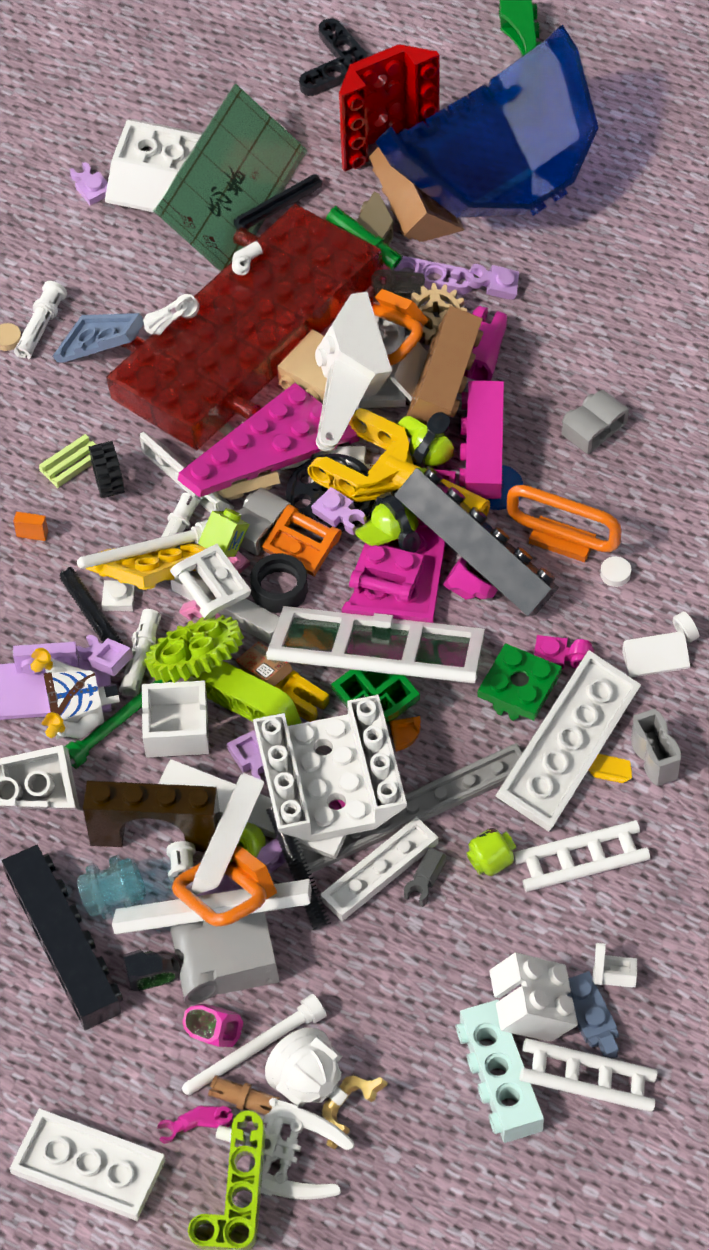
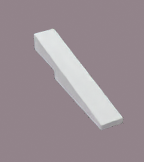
[158,759,347,859]

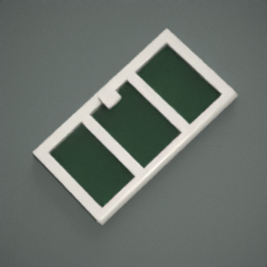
[266,606,485,684]

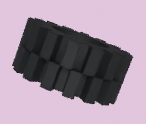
[89,441,125,498]

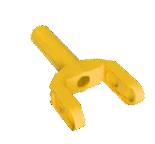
[307,408,490,516]

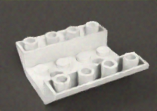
[105,119,202,213]
[253,695,407,842]

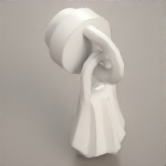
[143,294,199,335]

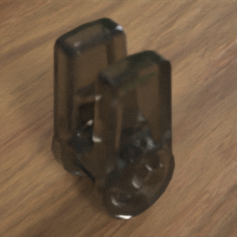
[370,269,425,302]

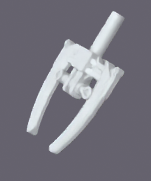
[216,1098,354,1200]

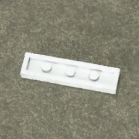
[320,817,438,922]

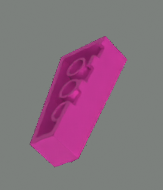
[459,380,504,499]

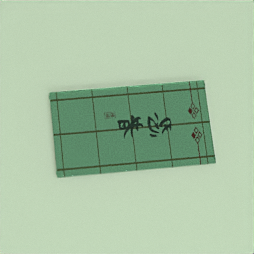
[153,84,307,277]

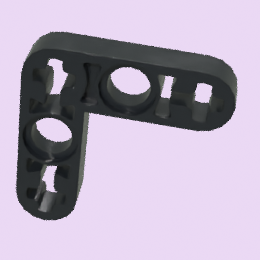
[299,18,368,96]

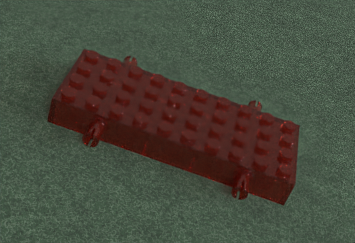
[106,204,384,451]

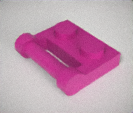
[349,543,424,602]

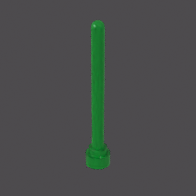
[65,679,172,769]

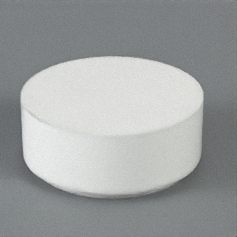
[600,556,631,587]
[673,611,699,643]

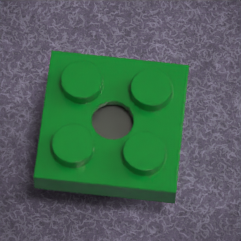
[478,643,562,721]

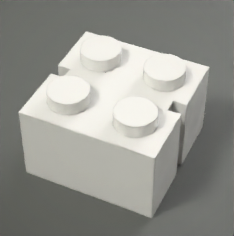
[142,680,209,758]
[489,952,578,1041]

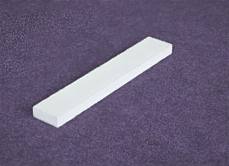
[112,879,312,934]

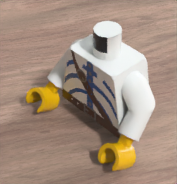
[31,648,120,740]

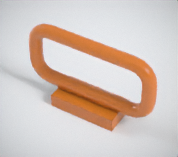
[371,289,429,366]
[507,485,622,563]
[172,845,277,926]

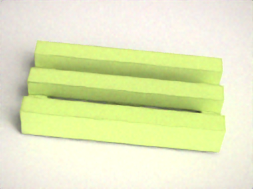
[39,434,96,488]

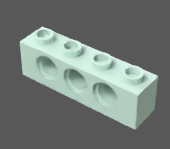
[456,999,544,1143]

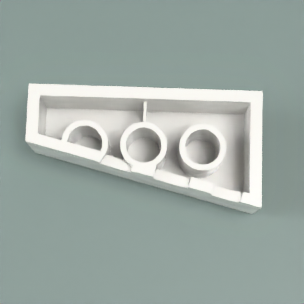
[0,745,80,810]

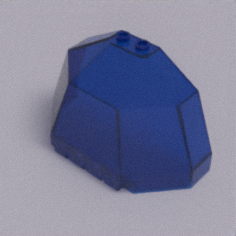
[375,25,599,218]

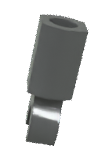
[404,848,447,906]

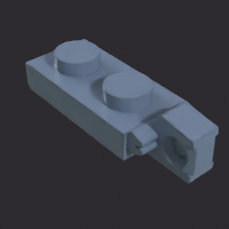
[567,971,619,1059]

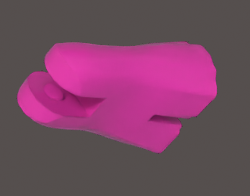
[464,306,508,381]

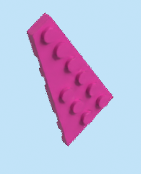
[177,383,360,497]

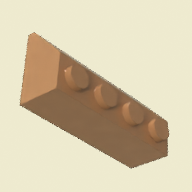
[369,135,464,242]
[406,305,483,426]

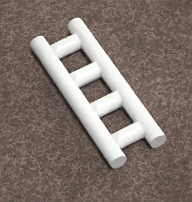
[513,820,650,892]
[520,1038,657,1112]

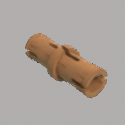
[208,1075,280,1115]

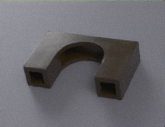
[83,781,221,852]

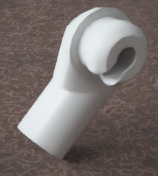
[232,241,263,275]

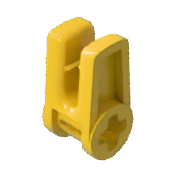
[275,670,330,722]

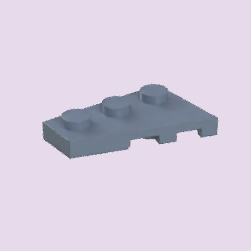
[53,313,144,363]

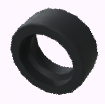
[250,553,308,613]

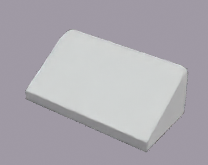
[622,631,690,678]

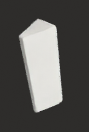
[140,432,234,513]
[170,571,279,644]
[191,773,264,895]

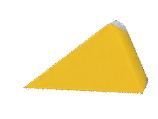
[588,753,632,783]

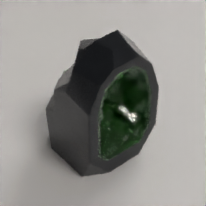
[123,949,181,991]

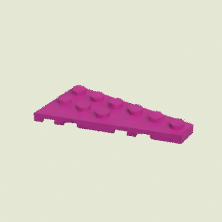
[341,469,456,623]

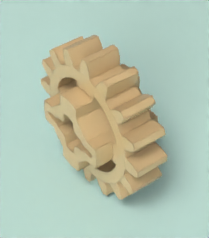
[408,283,467,345]

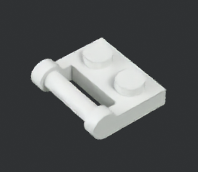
[170,544,251,620]

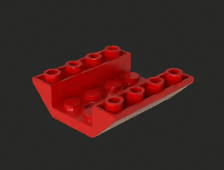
[339,44,440,172]

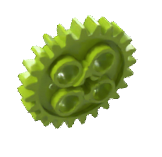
[144,615,244,683]

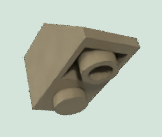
[351,192,393,252]

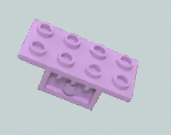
[0,642,112,720]

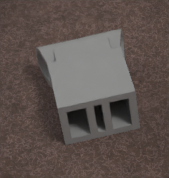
[170,912,280,1005]

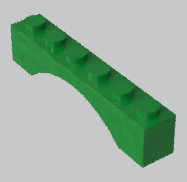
[499,0,547,127]

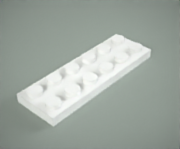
[495,650,641,832]

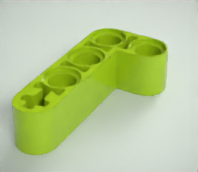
[189,660,302,726]
[188,1110,266,1250]

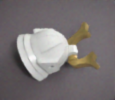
[265,1027,387,1149]

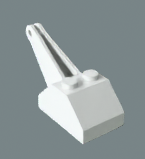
[315,292,392,452]

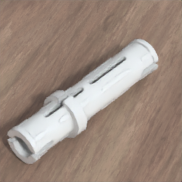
[119,609,161,697]

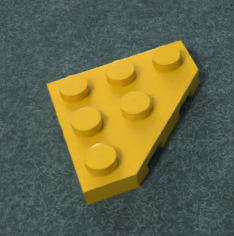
[86,543,206,590]

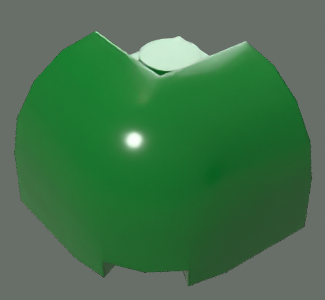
[331,654,420,723]

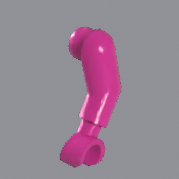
[157,1106,233,1143]

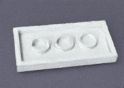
[10,1109,165,1221]

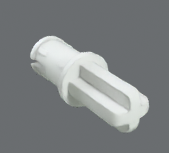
[161,493,199,548]

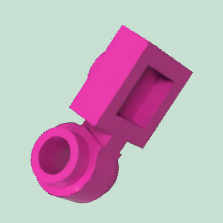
[534,635,594,670]

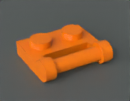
[261,504,342,577]

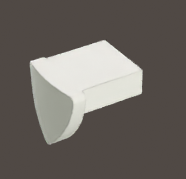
[593,943,637,988]

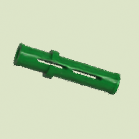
[326,206,403,271]

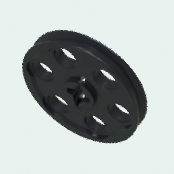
[286,454,375,532]

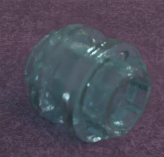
[77,855,146,920]

